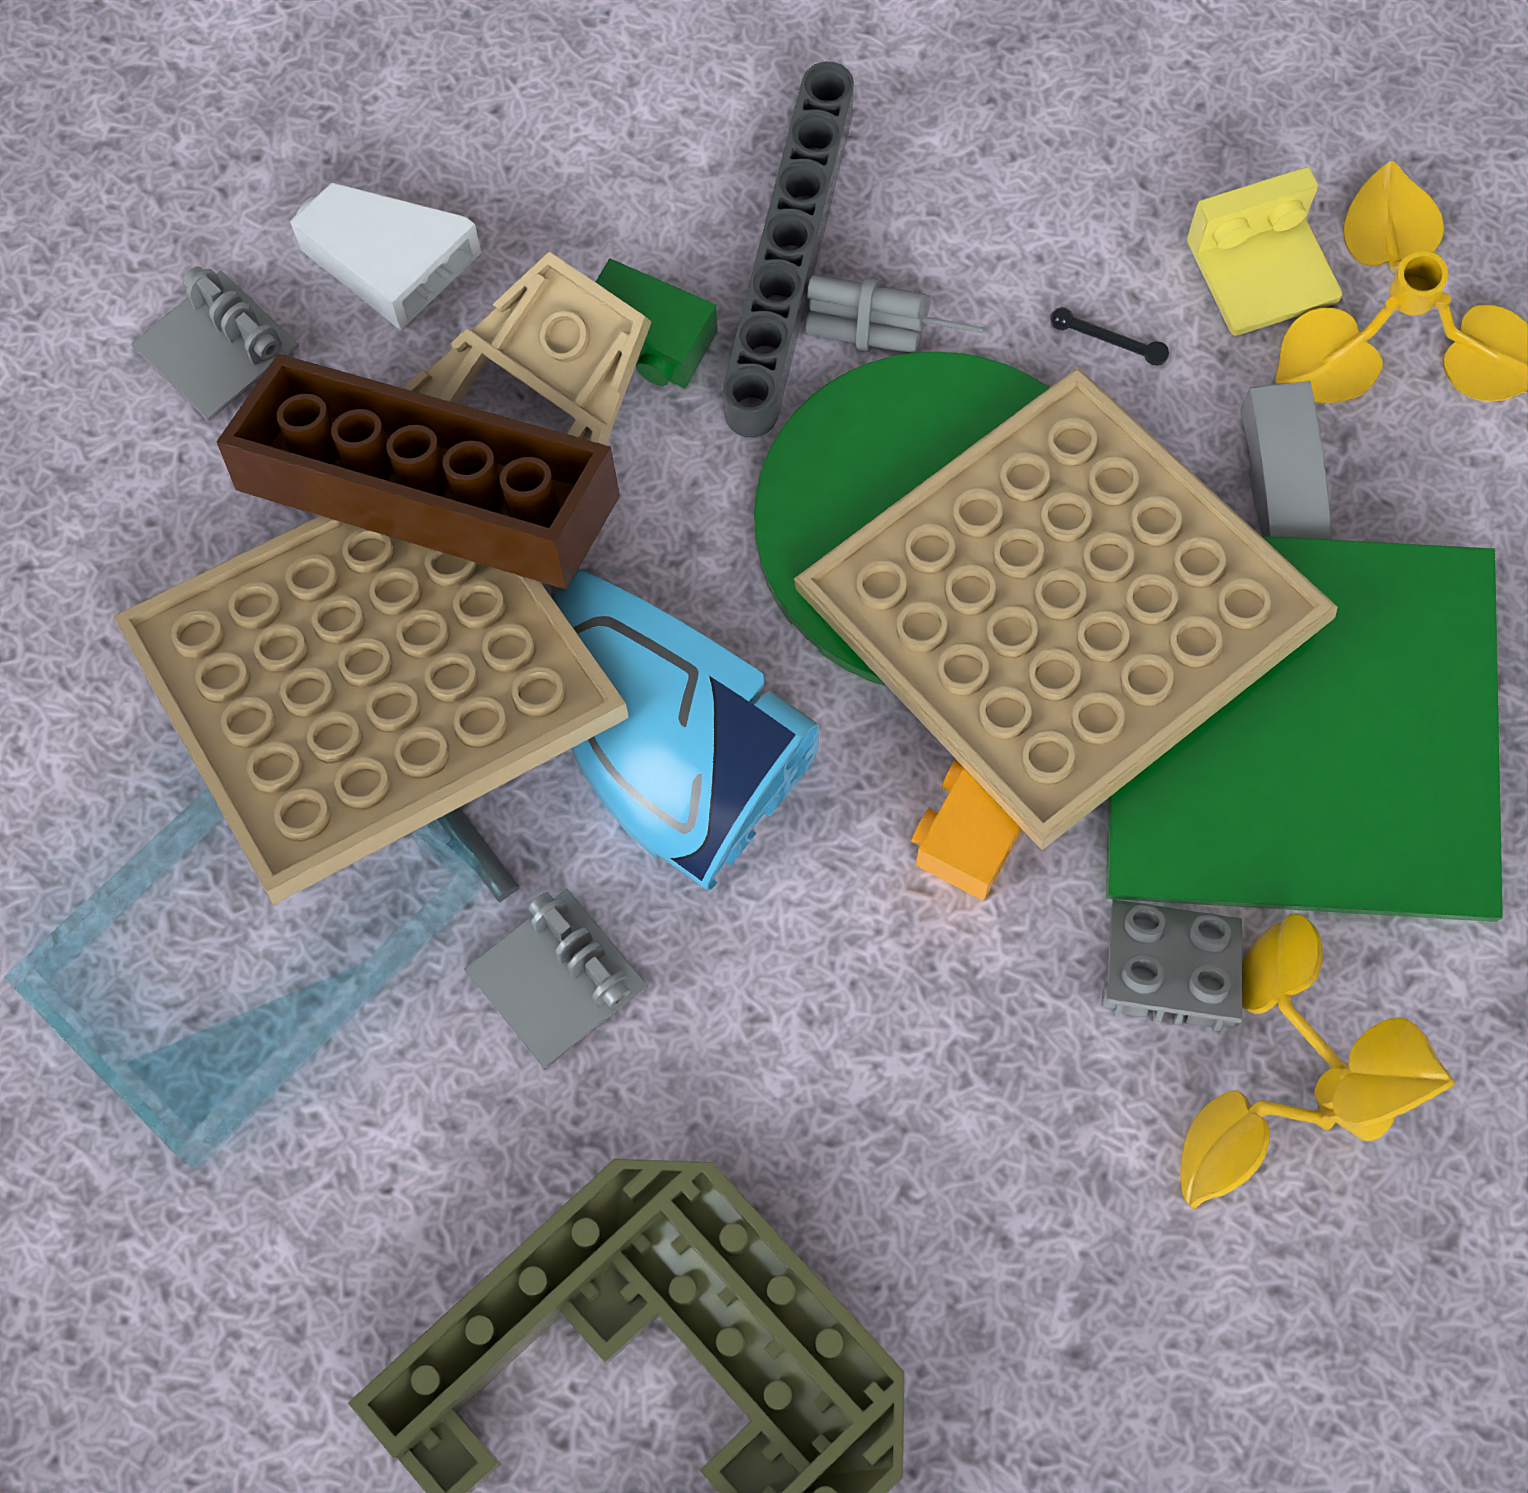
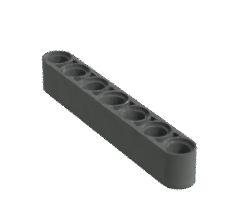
[723,61,854,438]

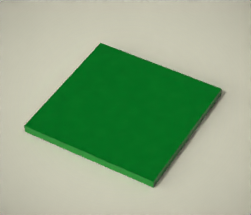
[1106,536,1503,922]

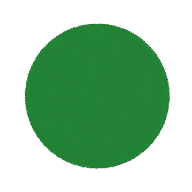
[754,351,1050,686]

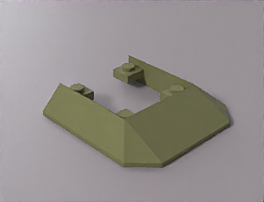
[348,1159,905,1493]

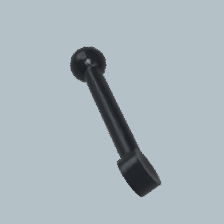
[1050,307,1169,366]

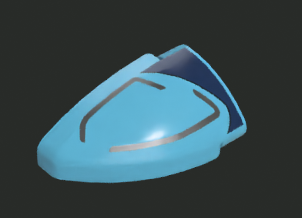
[551,569,819,891]

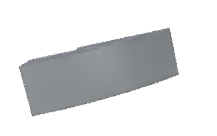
[1241,381,1332,540]

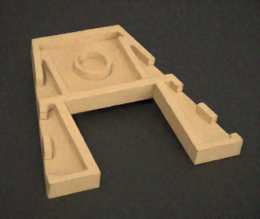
[403,251,652,445]

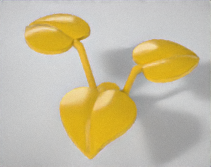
[1275,161,1528,403]
[1180,913,1455,1210]

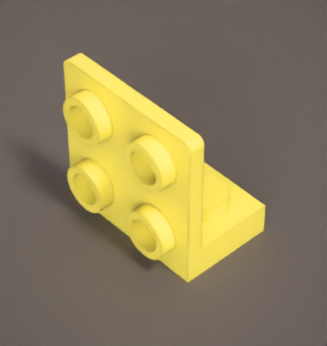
[1187,166,1343,336]

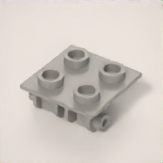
[131,266,299,421]
[464,888,648,1069]
[1101,899,1242,1032]

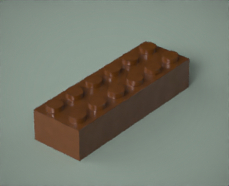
[216,354,620,590]

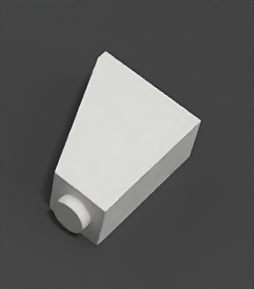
[290,183,482,330]

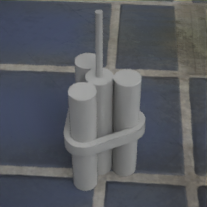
[806,275,984,353]

